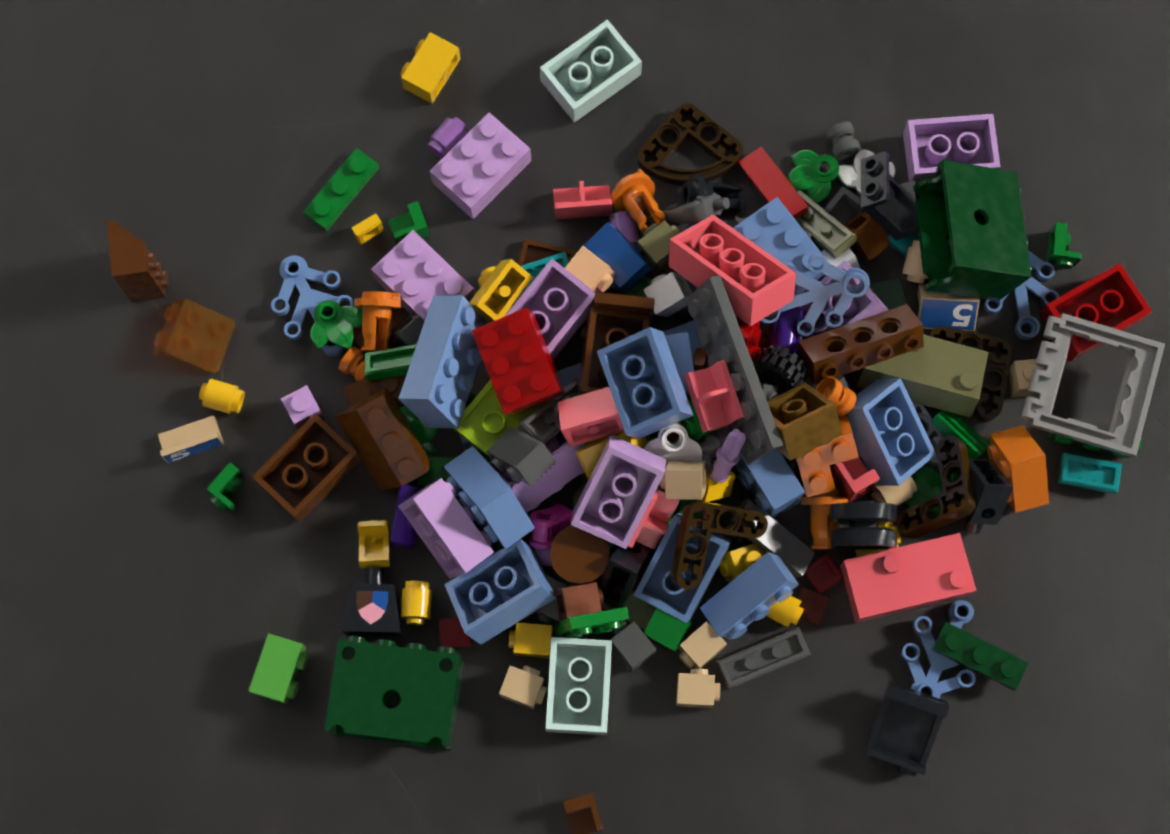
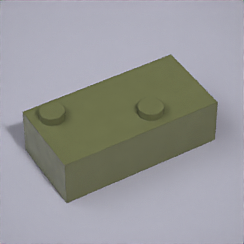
[857,334,988,418]

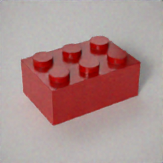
[1039,263,1152,363]
[472,307,566,416]

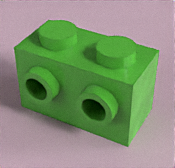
[248,633,309,705]

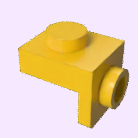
[358,520,390,568]
[719,543,765,582]

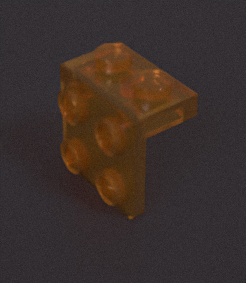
[154,298,235,373]

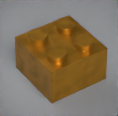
[767,383,843,461]

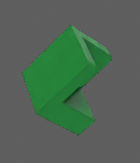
[388,201,430,245]
[644,608,693,651]

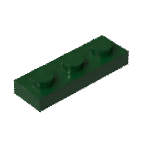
[931,622,1028,691]

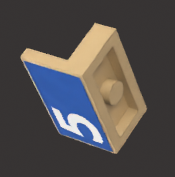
[917,284,980,331]
[158,415,224,464]

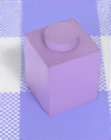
[281,385,325,430]

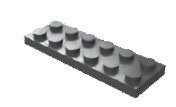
[687,275,783,465]

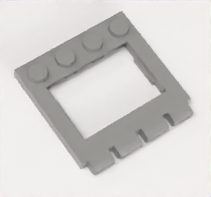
[1021,313,1165,457]

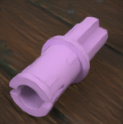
[709,429,746,483]

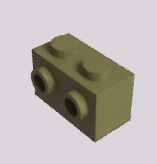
[637,220,681,279]

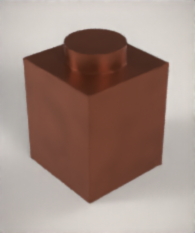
[554,582,604,619]

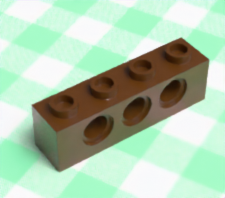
[799,304,924,385]

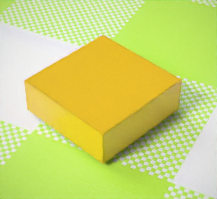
[352,213,384,245]

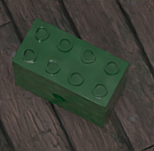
[913,160,1031,301]
[325,636,464,750]

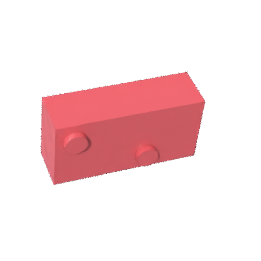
[668,215,796,327]
[840,533,977,623]

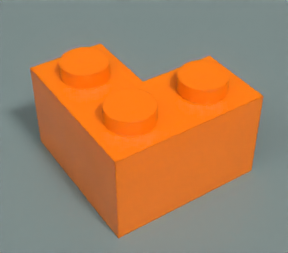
[796,415,859,497]
[987,425,1049,513]

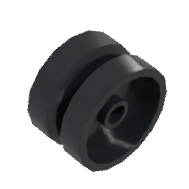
[830,501,897,550]

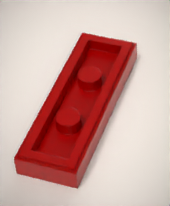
[738,147,809,219]

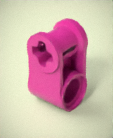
[528,504,573,549]

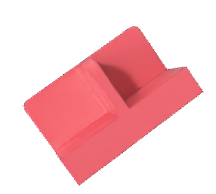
[553,181,612,220]
[683,360,744,433]
[558,387,624,447]
[831,458,880,503]
[627,485,680,550]

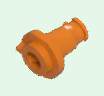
[611,169,665,233]
[354,291,401,351]
[801,489,848,549]

